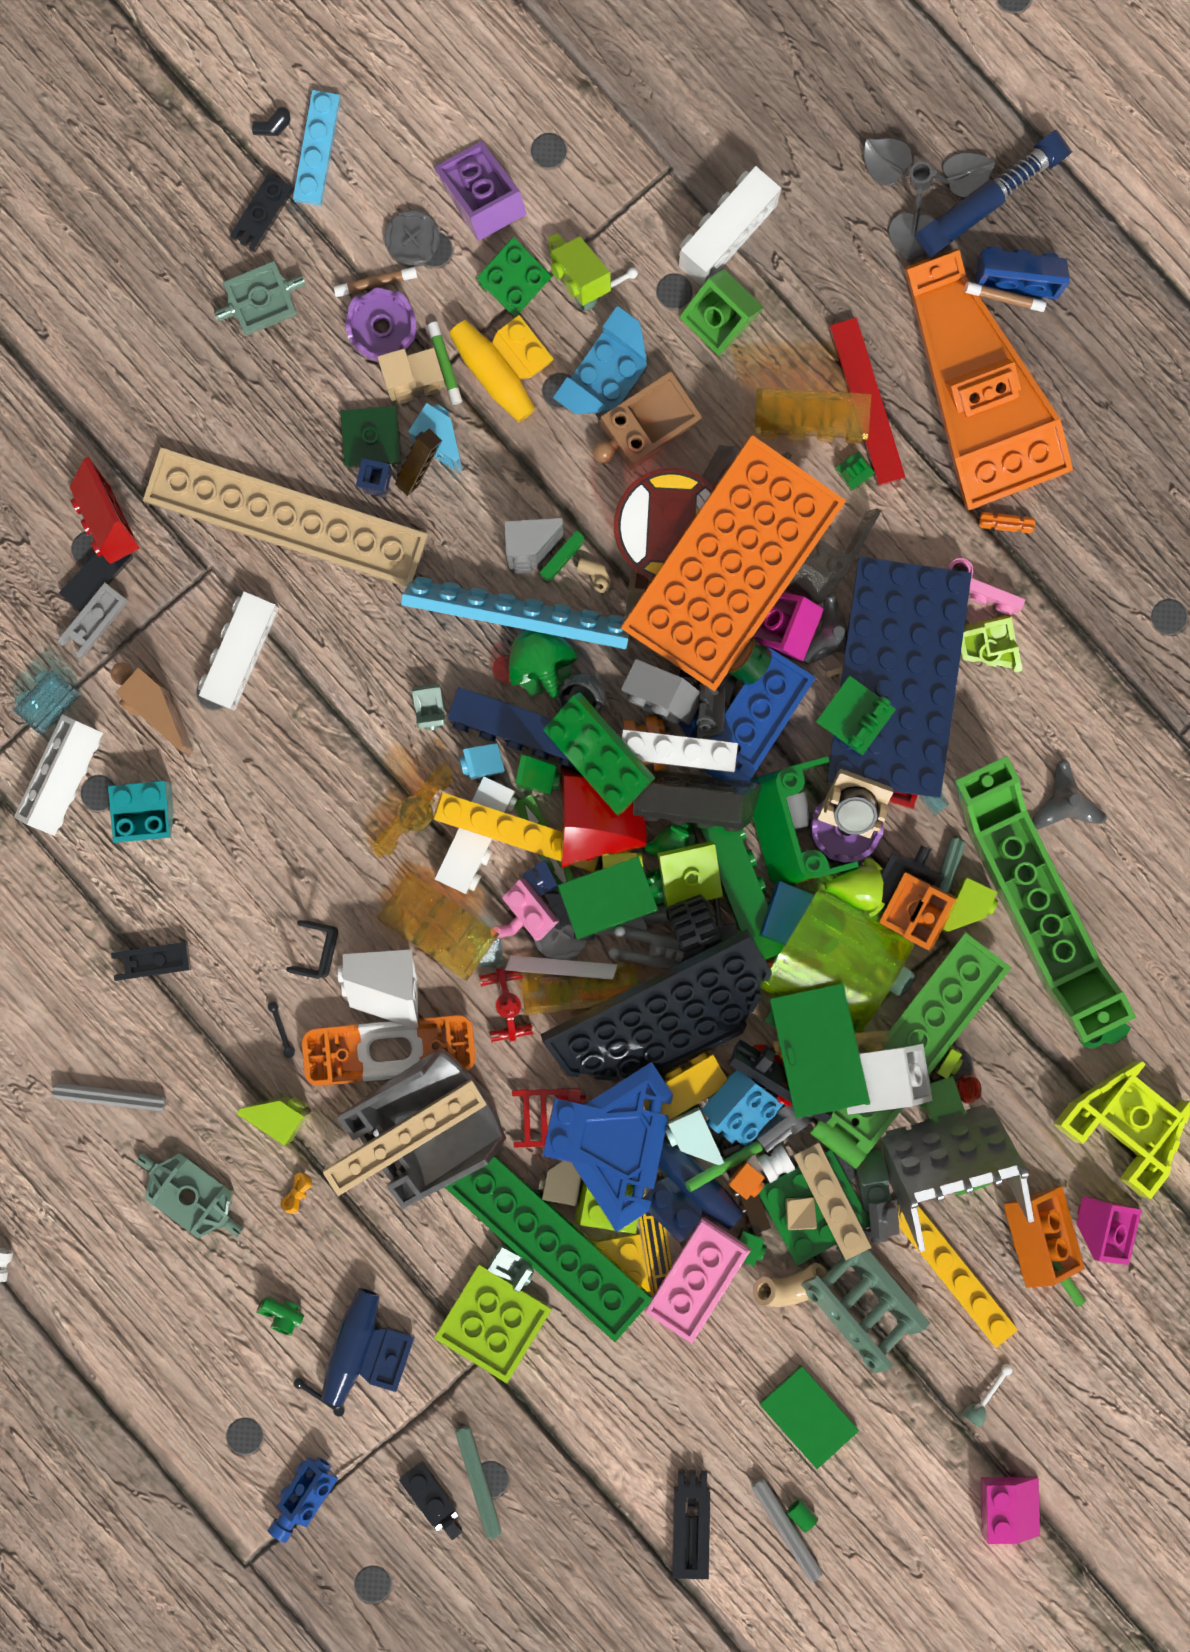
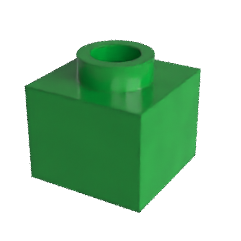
[737,1227,767,1267]

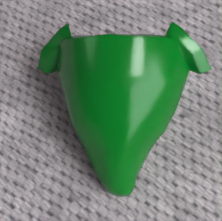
[644,817,698,857]

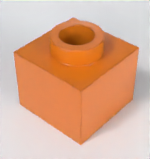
[727,1160,765,1200]

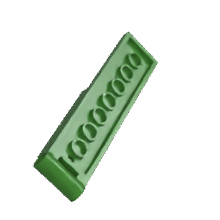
[810,932,1012,1169]

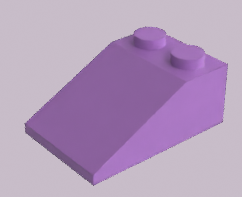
[434,141,527,241]

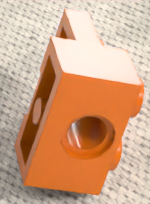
[879,872,959,951]

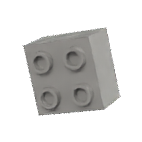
[621,659,701,726]

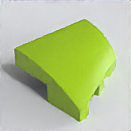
[961,615,1023,672]

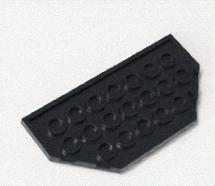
[540,929,772,1081]

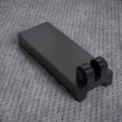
[59,553,133,612]

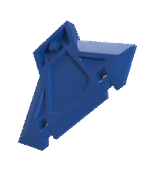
[542,1062,673,1232]

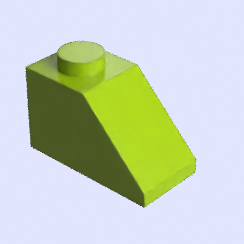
[942,878,998,932]

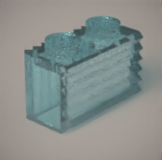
[13,668,81,735]

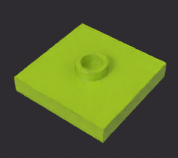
[657,841,723,909]

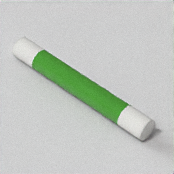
[427,322,463,405]

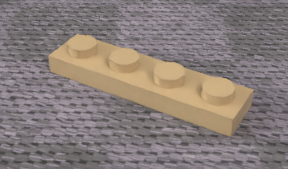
[793,1143,872,1260]

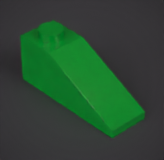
[515,755,561,795]

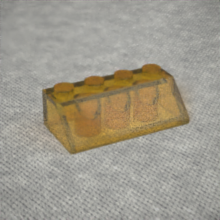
[755,388,872,443]
[522,961,638,1016]

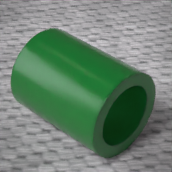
[786,1499,819,1533]

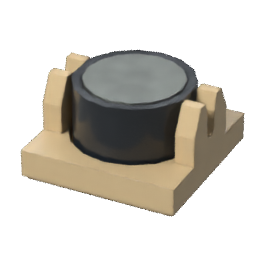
[817,769,893,838]

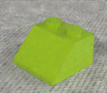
[236,1096,311,1146]

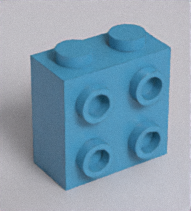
[701,1070,784,1147]

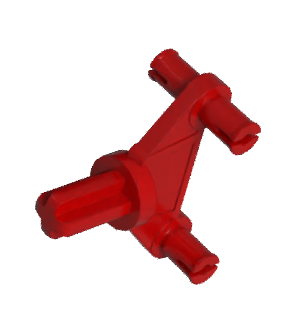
[479,968,533,1043]

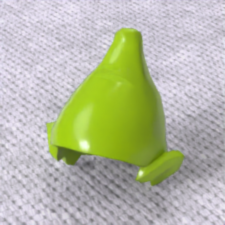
[825,858,885,917]

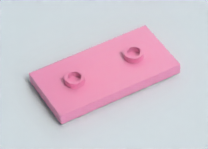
[644,1217,751,1344]

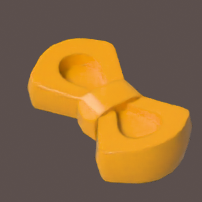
[281,1173,312,1214]

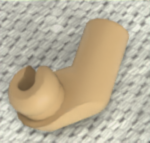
[577,557,611,593]

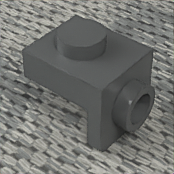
[863,1199,900,1242]

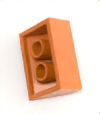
[1004,1186,1085,1288]

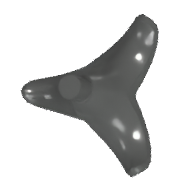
[803,595,848,664]
[1032,760,1107,829]

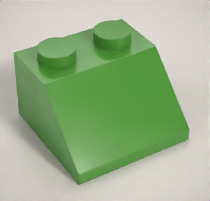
[679,269,764,356]

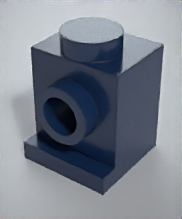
[356,458,392,498]

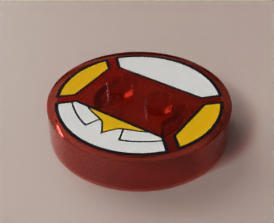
[614,468,715,580]

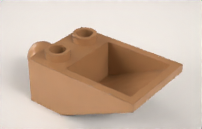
[593,371,702,471]
[111,663,193,755]

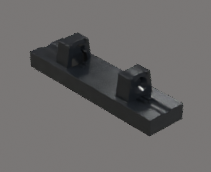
[729,1039,833,1124]

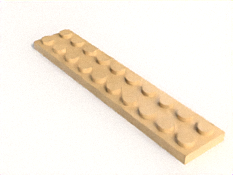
[143,447,429,587]

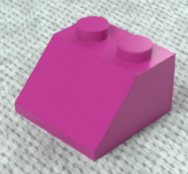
[753,592,824,661]
[981,1476,1040,1544]

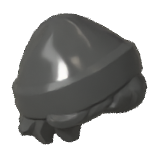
[557,673,606,715]

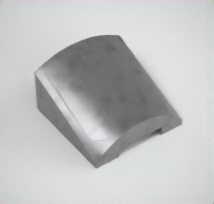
[337,1047,506,1209]

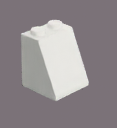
[338,949,418,1028]
[847,1044,933,1115]

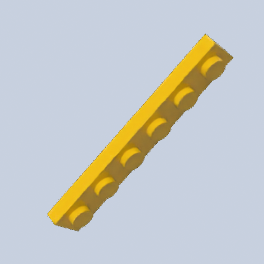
[432,792,599,872]
[897,1203,1018,1348]

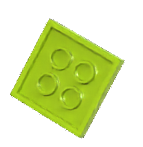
[434,1263,552,1383]

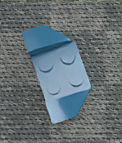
[553,306,647,414]

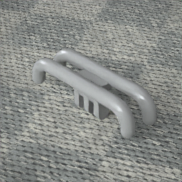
[609,925,684,970]

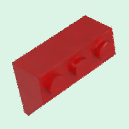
[70,457,140,564]

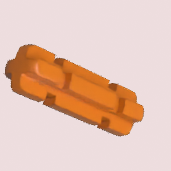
[979,512,1035,533]

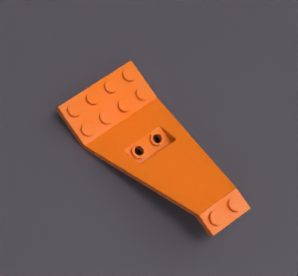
[904,248,1073,510]

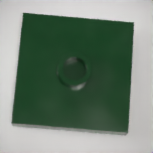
[340,406,402,468]

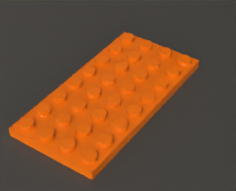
[620,435,846,691]

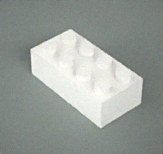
[678,166,781,287]

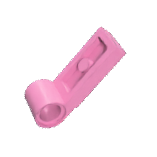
[945,558,1026,615]

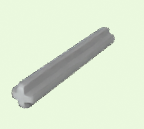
[52,1083,166,1111]
[751,1478,822,1582]

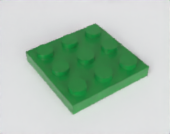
[759,1149,870,1266]

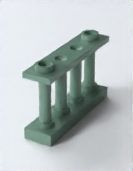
[801,1246,930,1373]

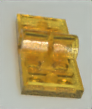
[377,871,499,981]

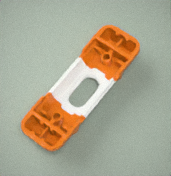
[302,1015,476,1086]

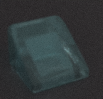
[472,938,504,968]

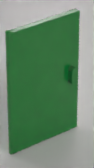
[770,983,870,1119]

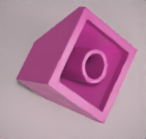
[1077,1196,1142,1265]

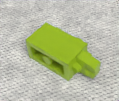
[548,233,611,306]

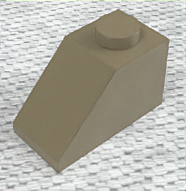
[538,1160,581,1206]

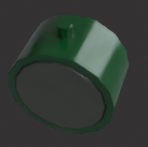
[728,637,772,685]

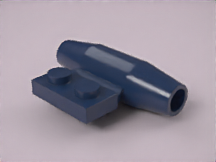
[643,1138,744,1242]
[321,1288,415,1406]

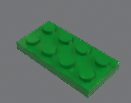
[543,692,655,815]

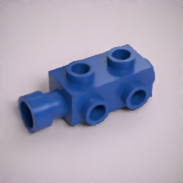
[267,1457,338,1543]

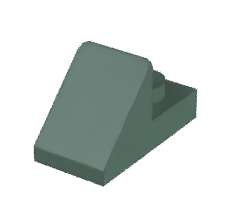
[855,1149,891,1212]

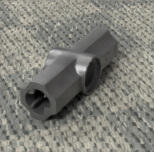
[756,1104,814,1152]

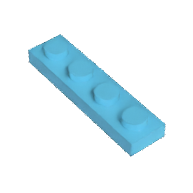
[293,90,341,206]

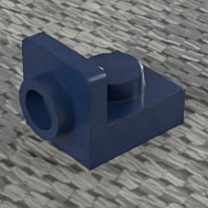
[522,860,558,897]

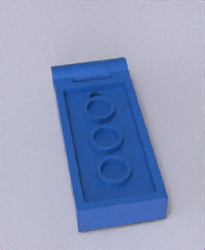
[701,647,816,795]

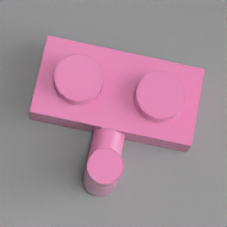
[492,879,559,941]

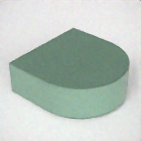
[889,966,918,997]

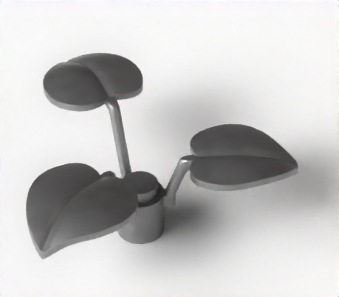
[864,138,995,260]

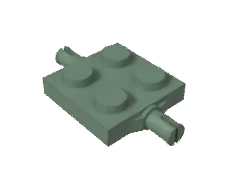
[214,261,306,336]

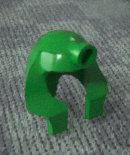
[509,629,578,699]

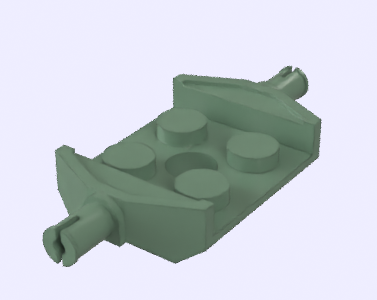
[136,1152,244,1238]

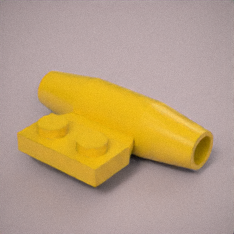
[449,315,554,423]

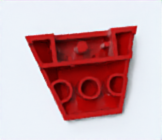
[560,765,646,868]

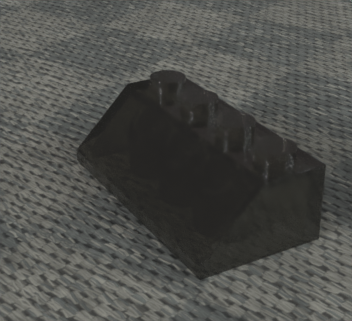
[633,770,762,832]

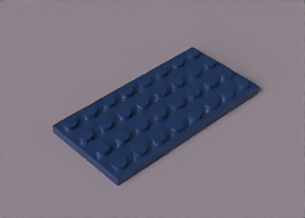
[826,557,972,798]

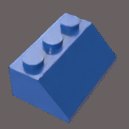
[975,247,1070,299]

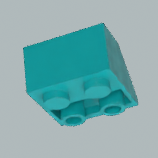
[108,781,174,843]

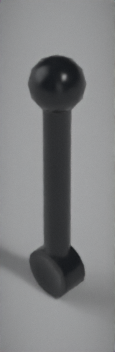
[268,1001,295,1058]
[293,1378,345,1417]

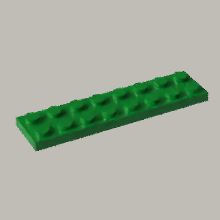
[444,1155,654,1342]

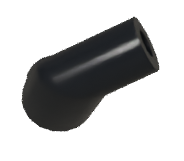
[252,107,291,136]

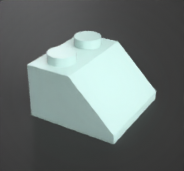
[665,1106,724,1165]

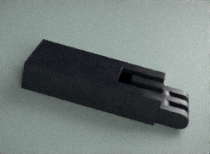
[672,1469,710,1580]

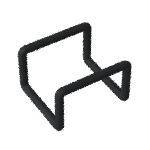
[286,920,338,979]

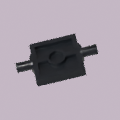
[880,844,944,935]

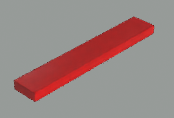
[829,317,906,487]

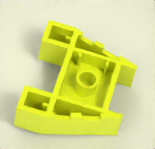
[1053,1061,1190,1199]

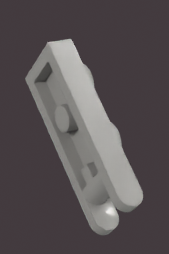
[58,583,129,660]

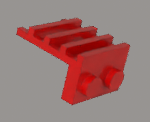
[512,1087,586,1148]

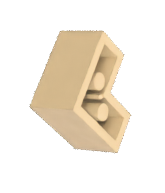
[378,348,446,404]

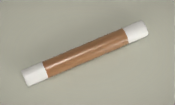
[333,266,417,297]
[964,281,1046,312]

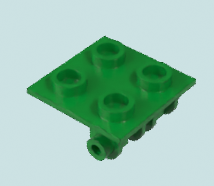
[476,237,552,318]
[816,676,896,756]

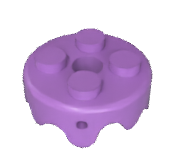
[345,288,417,361]
[810,799,884,863]

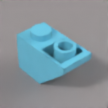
[459,743,506,781]

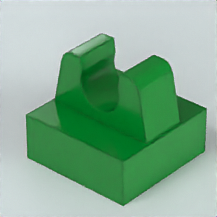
[835,451,875,492]

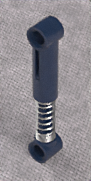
[914,129,1073,258]

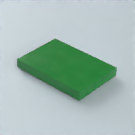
[558,856,658,940]
[759,1365,859,1469]

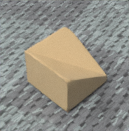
[785,1197,817,1230]

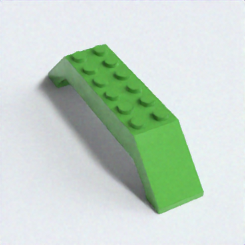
[954,755,1136,1043]

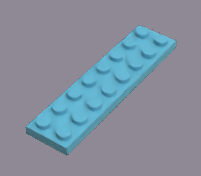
[401,577,629,649]

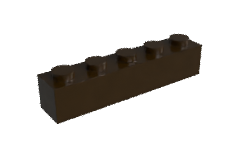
[395,428,442,496]
[720,1143,771,1234]

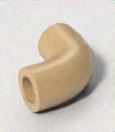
[753,1263,828,1307]

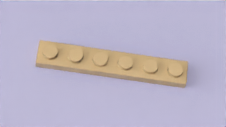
[322,1079,487,1196]

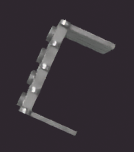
[881,1105,1034,1252]

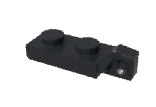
[399,1461,462,1540]

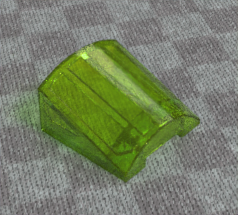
[760,885,914,1038]

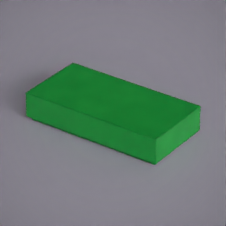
[540,530,584,583]

